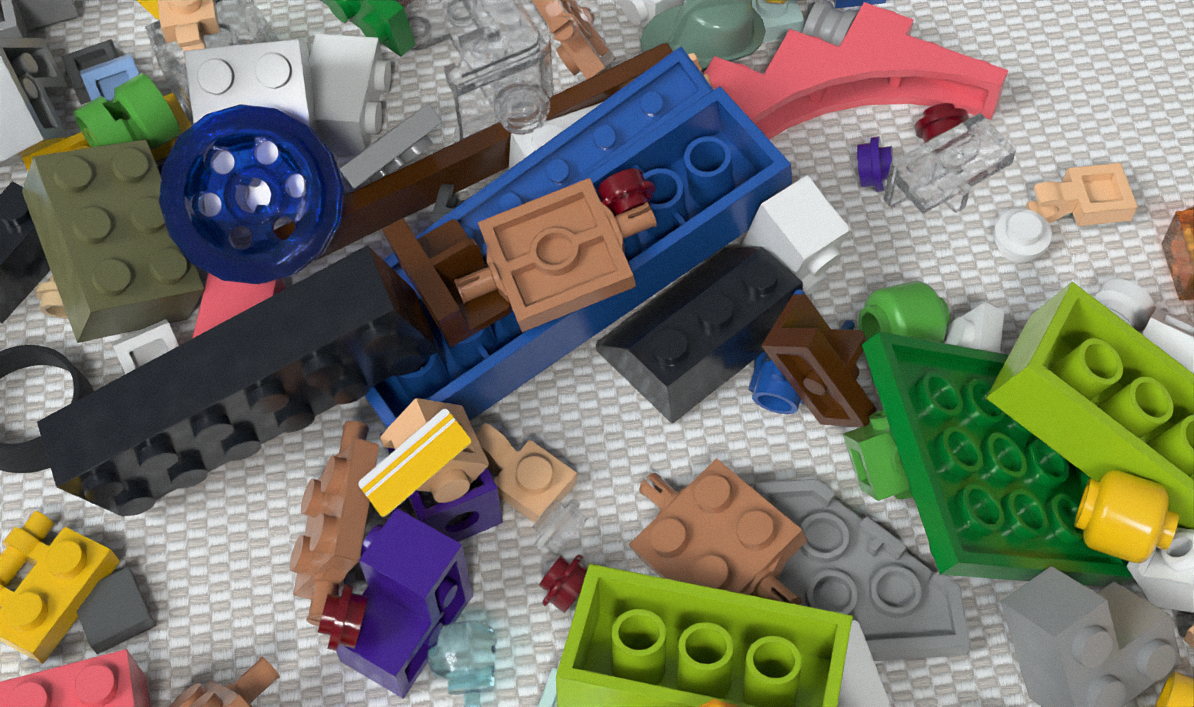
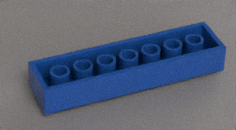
[364,86,792,429]

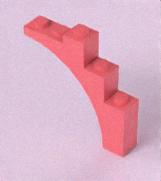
[703,2,1008,140]

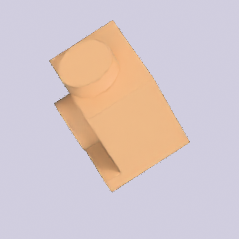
[380,398,489,503]

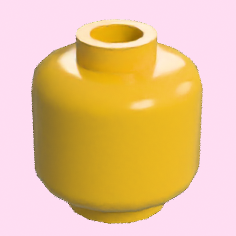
[1074,470,1179,563]

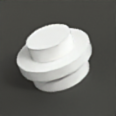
[993,209,1052,263]

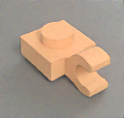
[158,0,220,65]
[1026,163,1138,226]
[475,423,577,527]

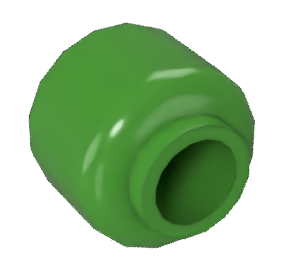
[858,280,950,343]

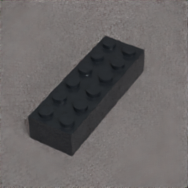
[37,245,440,517]

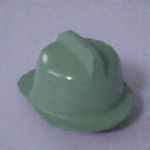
[640,0,766,71]

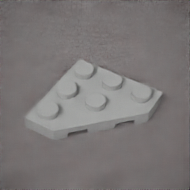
[754,479,971,661]

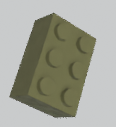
[22,139,204,343]

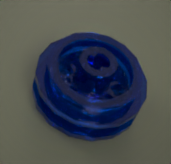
[159,104,344,284]

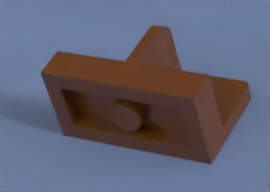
[382,218,512,348]
[761,294,877,427]

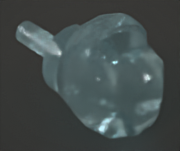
[428,620,497,707]

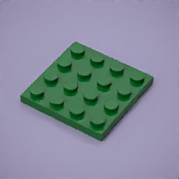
[862,331,1134,587]

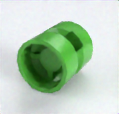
[73,72,181,150]

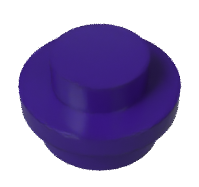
[857,136,895,192]

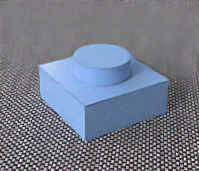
[79,53,139,101]

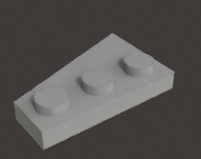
[338,103,442,188]

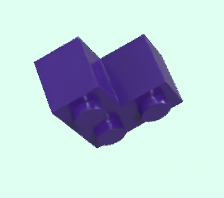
[336,508,473,699]

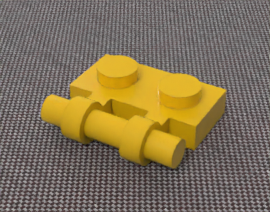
[0,511,120,664]

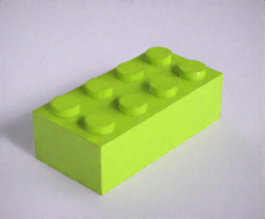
[986,281,1194,530]
[556,564,853,707]

